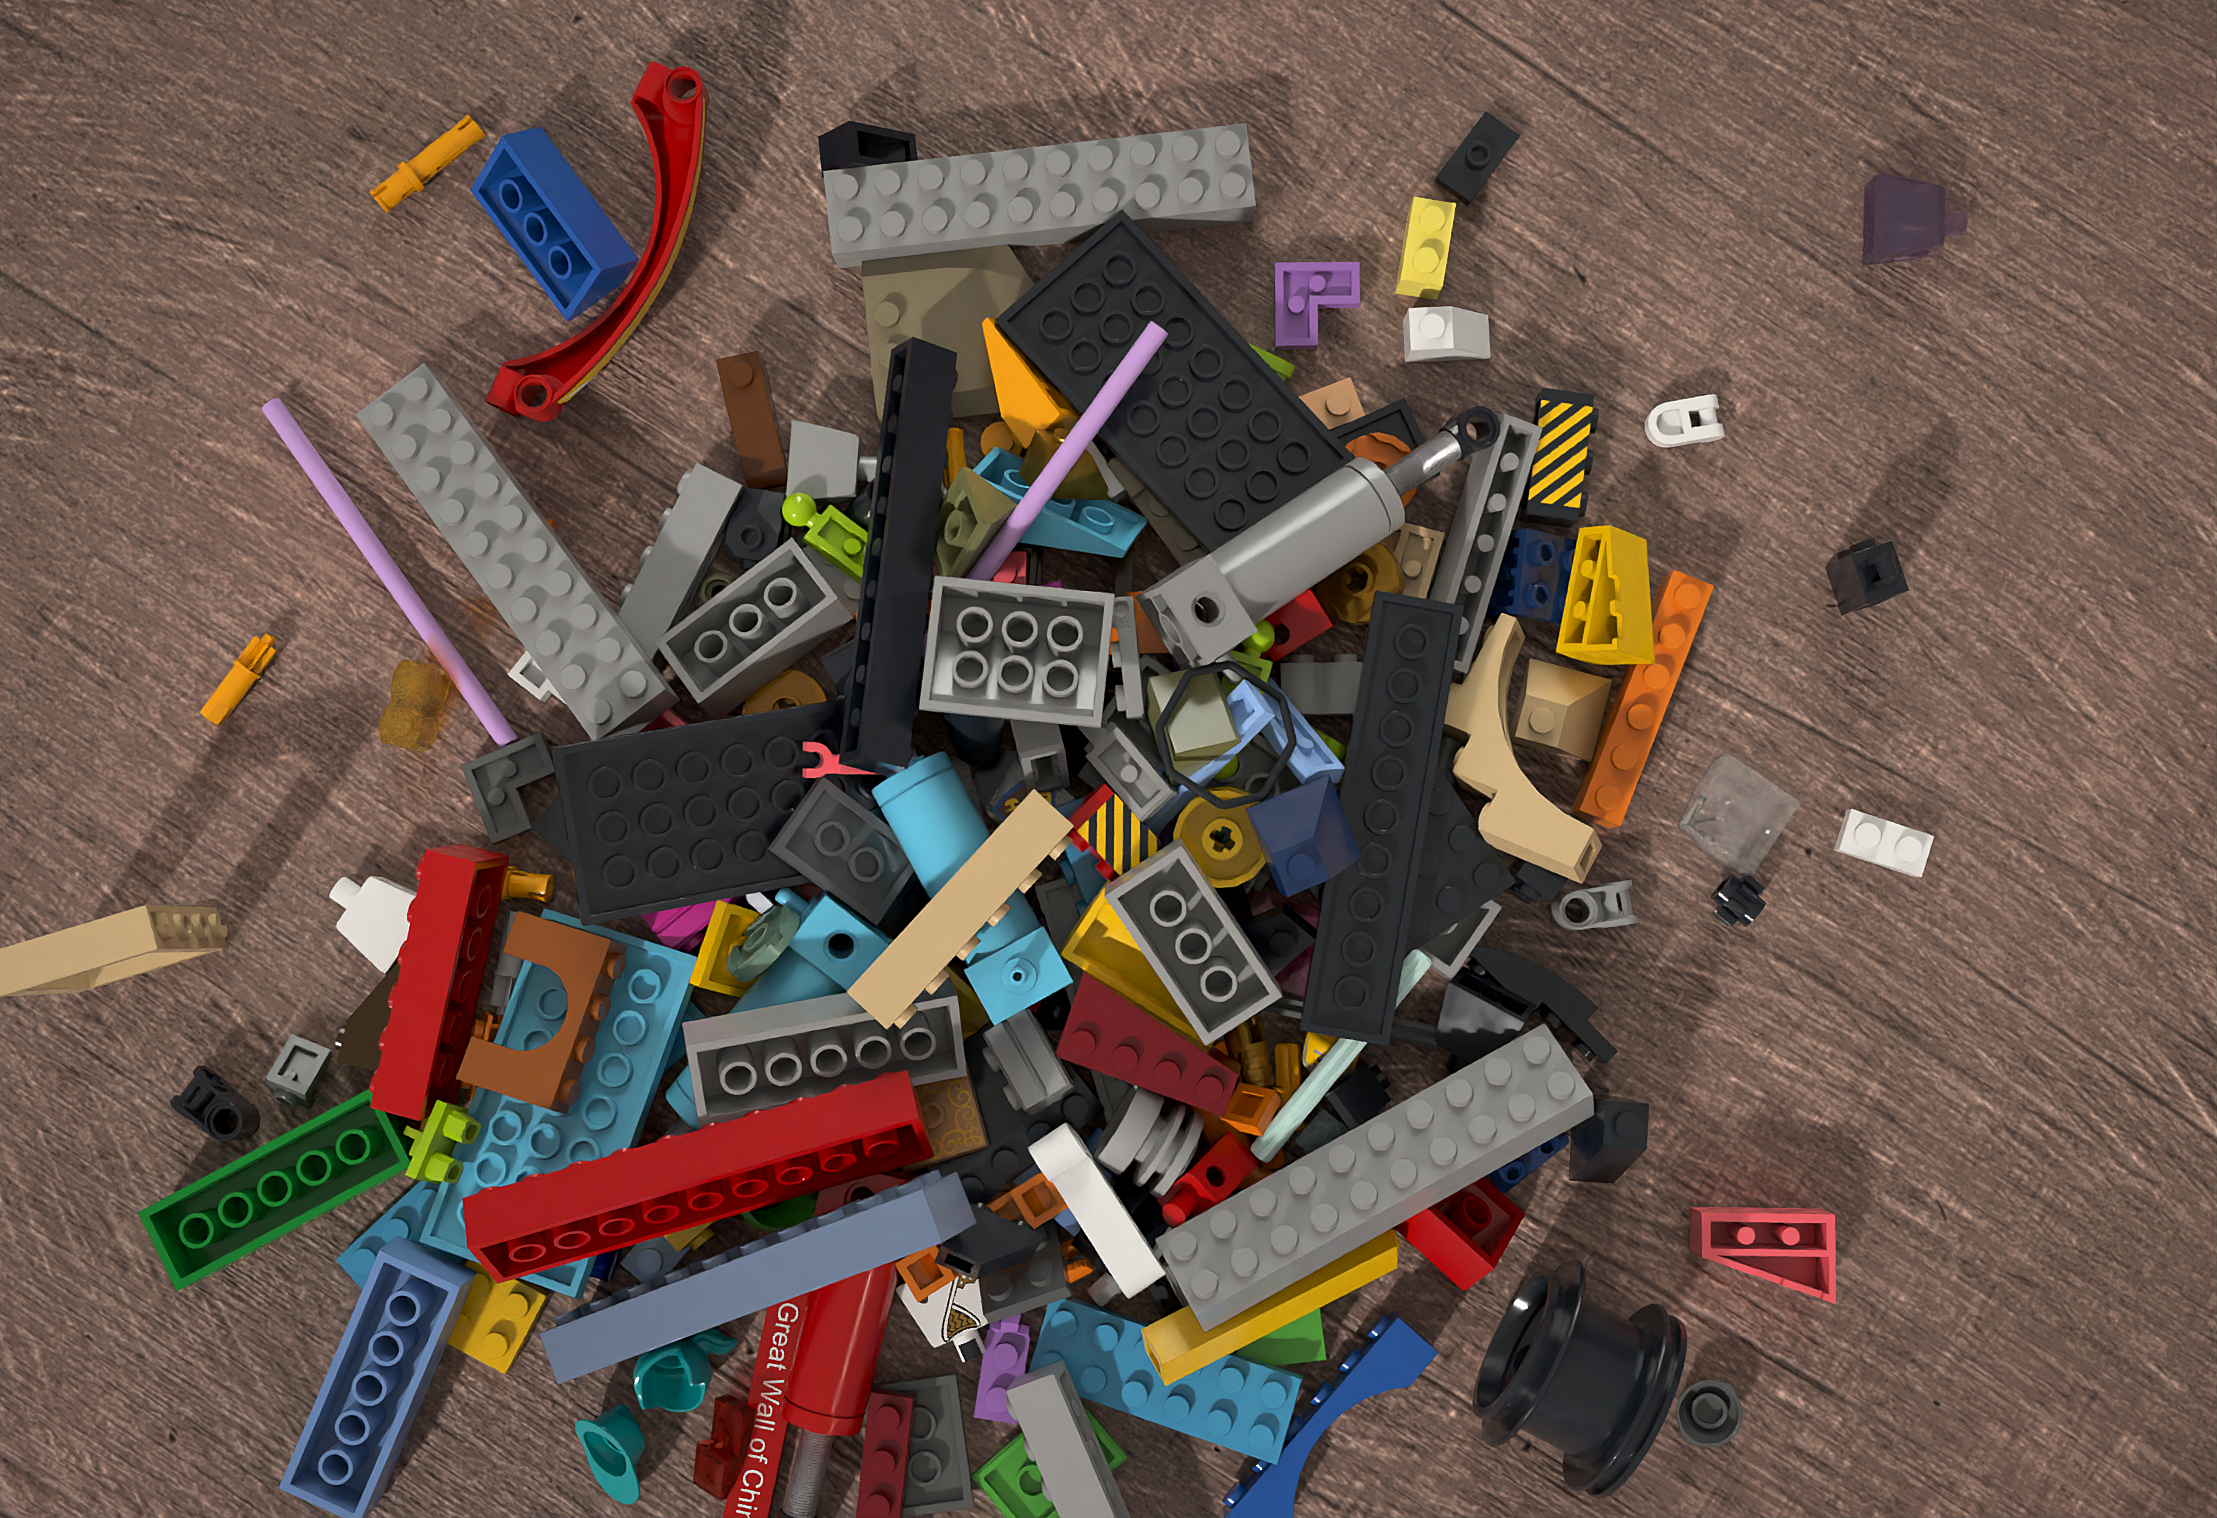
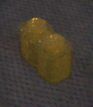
[379,659,449,753]

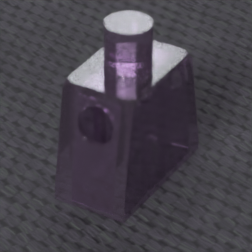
[1863,174,1968,265]

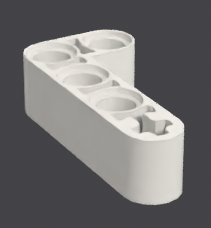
[1028,1122,1166,1299]

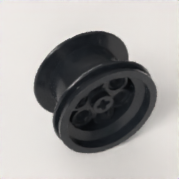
[1472,1260,1687,1499]

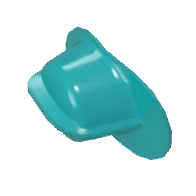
[575,1404,646,1504]

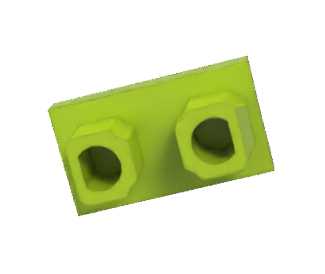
[403,1100,481,1184]

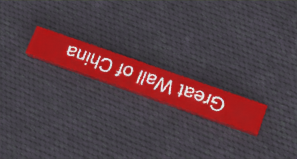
[723,1292,809,1518]

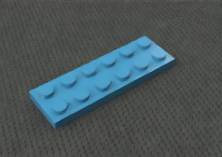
[1029,1297,1304,1465]

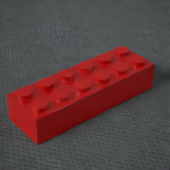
[370,844,510,1121]

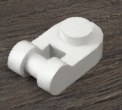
[1645,394,1725,447]

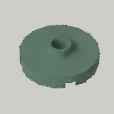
[726,905,800,982]

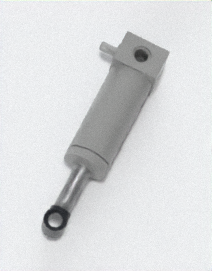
[1135,406,1500,685]

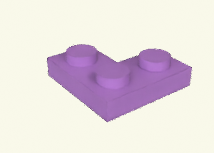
[1274,262,1360,350]

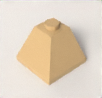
[1509,658,1612,763]

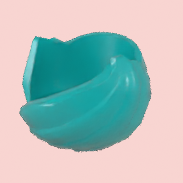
[633,1327,738,1412]

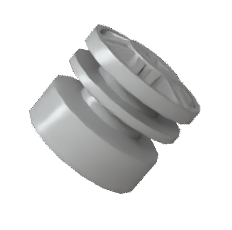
[1093,1084,1205,1198]

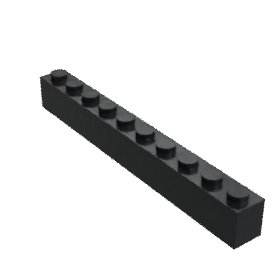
[838,337,958,776]

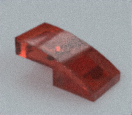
[693,1393,756,1501]

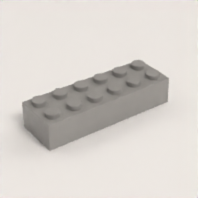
[682,977,967,1127]

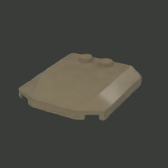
[862,245,1034,429]

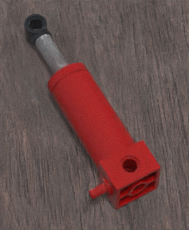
[777,1167,930,1518]

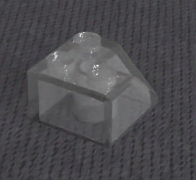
[1677,753,1801,876]

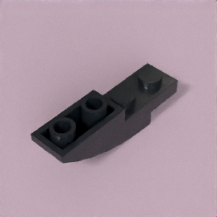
[1465,946,1618,1064]

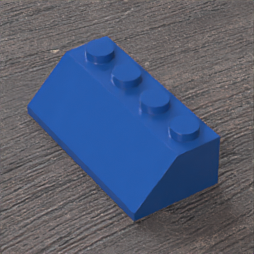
[470,127,639,321]

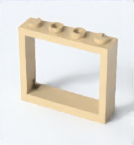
[0,905,228,997]

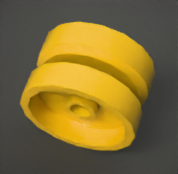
[1173,785,1266,888]

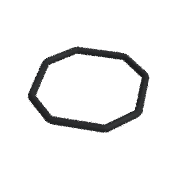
[1155,660,1297,810]

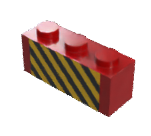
[1065,784,1166,882]

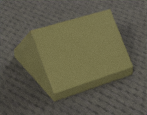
[933,466,1017,579]
[1144,669,1242,786]

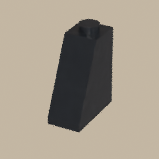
[1569,1094,1649,1183]

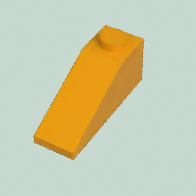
[982,317,1080,449]

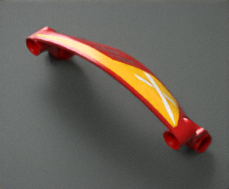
[484,62,710,422]

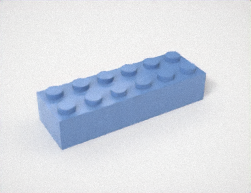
[279,1236,478,1518]

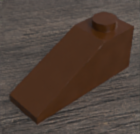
[716,351,788,490]

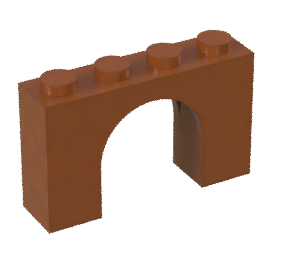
[456,911,627,1114]

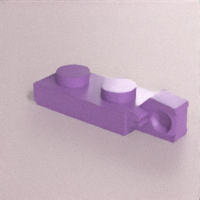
[974,1313,1031,1424]

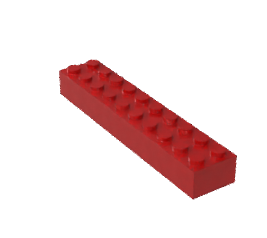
[462,1070,935,1284]

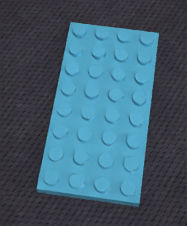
[419,908,697,1298]

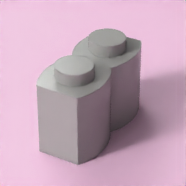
[1280,654,1362,717]

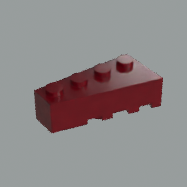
[1055,971,1241,1117]

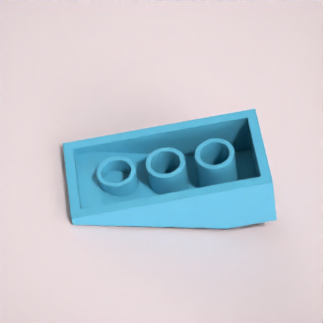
[973,446,1149,558]

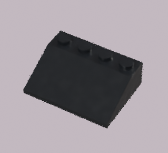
[927,1007,1105,1204]

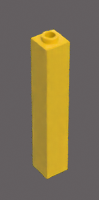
[1141,1228,1401,1386]

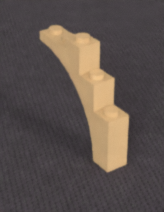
[1442,613,1602,884]

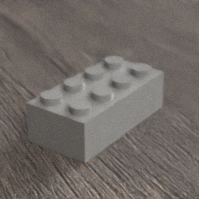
[654,538,854,719]
[1104,837,1282,1046]

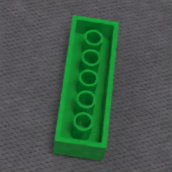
[138,1089,414,1291]

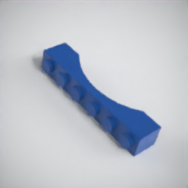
[1222,1310,1438,1518]

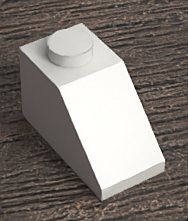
[1403,306,1490,363]

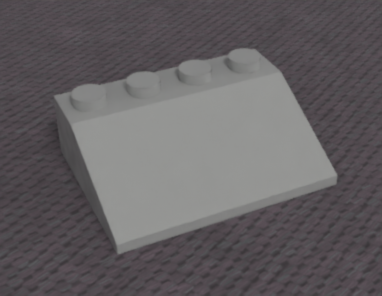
[919,576,1115,728]

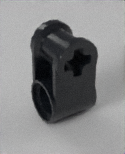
[170,1065,260,1141]

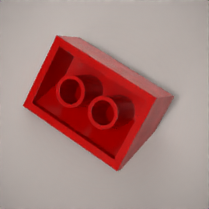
[1393,1177,1525,1291]

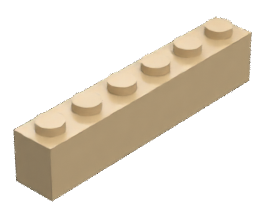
[846,789,1074,1030]

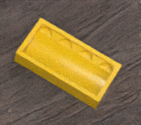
[1060,880,1215,1048]

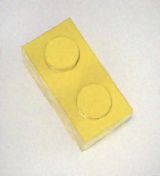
[1395,197,1456,300]

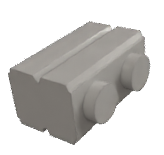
[982,1008,1077,1116]

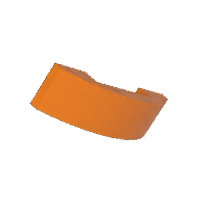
[895,1171,1068,1302]

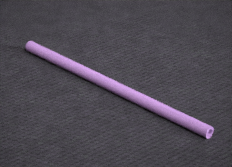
[918,321,1169,679]
[262,398,519,749]

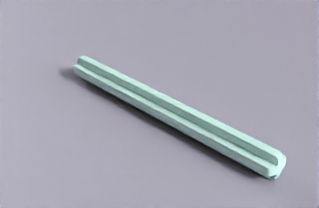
[1250,949,1432,1163]

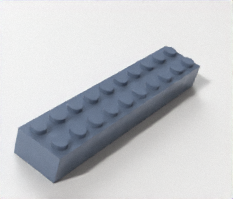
[539,1169,976,1384]

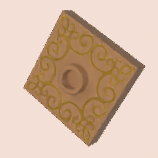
[902,1061,990,1173]

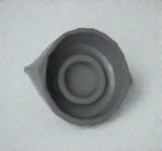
[1676,1379,1743,1447]

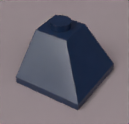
[1245,774,1362,897]

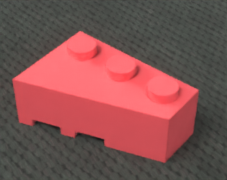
[1689,1207,1836,1304]

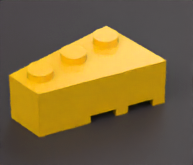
[1556,525,1655,665]

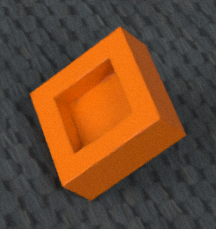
[1220,1082,1282,1137]

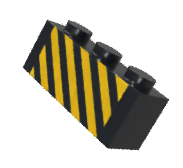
[1520,388,1599,528]

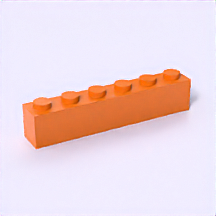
[1570,570,1714,829]

